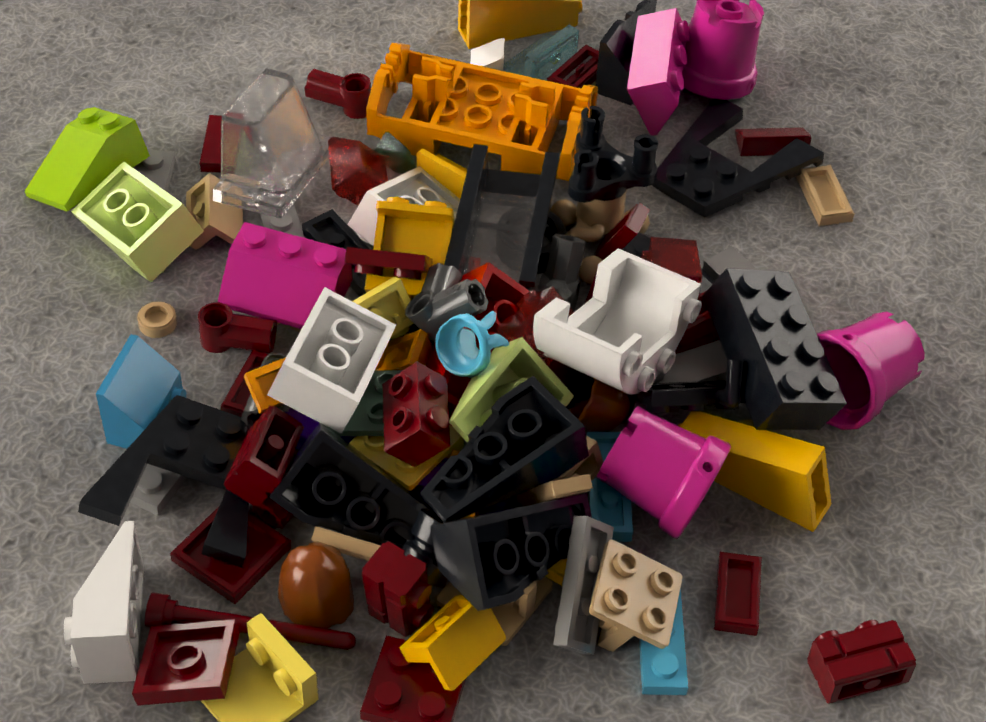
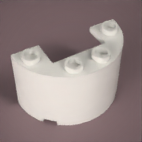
[533,248,702,395]

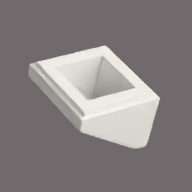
[470,38,505,71]

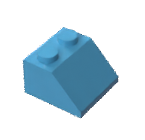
[96,334,186,449]

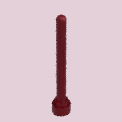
[145,592,356,650]

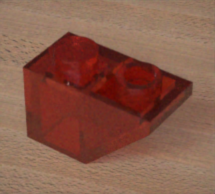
[328,137,388,205]

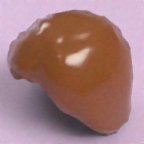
[568,378,631,433]
[278,542,354,629]

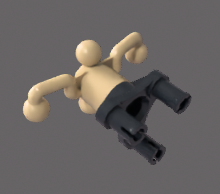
[550,106,658,284]

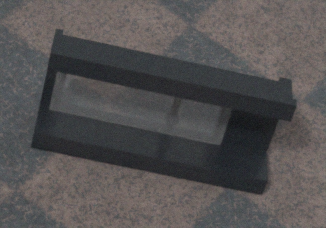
[444,144,560,291]

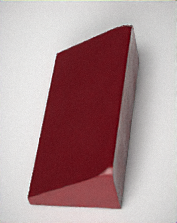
[735,127,812,156]

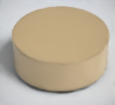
[137,302,177,338]

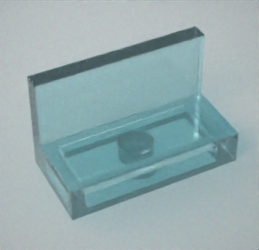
[504,24,579,80]

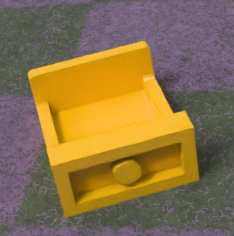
[365,197,455,300]

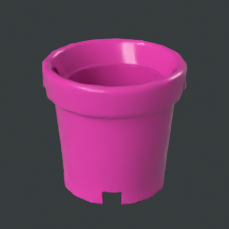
[682,0,764,100]
[816,312,925,430]
[596,405,731,539]

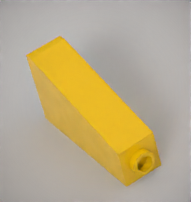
[458,0,582,49]
[678,411,832,532]

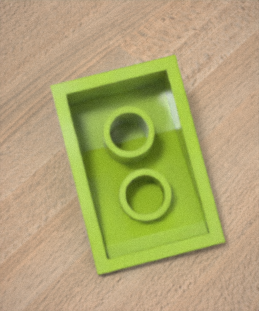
[24,107,150,212]

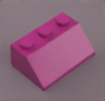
[627,8,690,136]
[218,222,353,329]

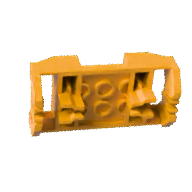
[366,43,598,181]

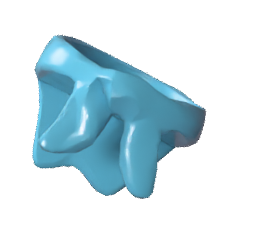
[435,311,509,378]

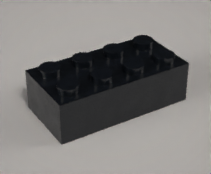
[702,268,847,430]

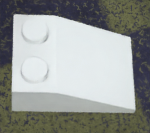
[347,166,460,246]
[267,287,396,434]
[64,521,144,684]

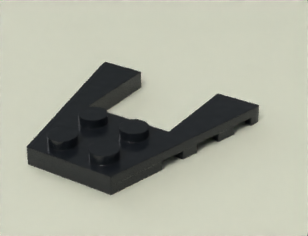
[652,99,824,218]
[78,395,249,568]

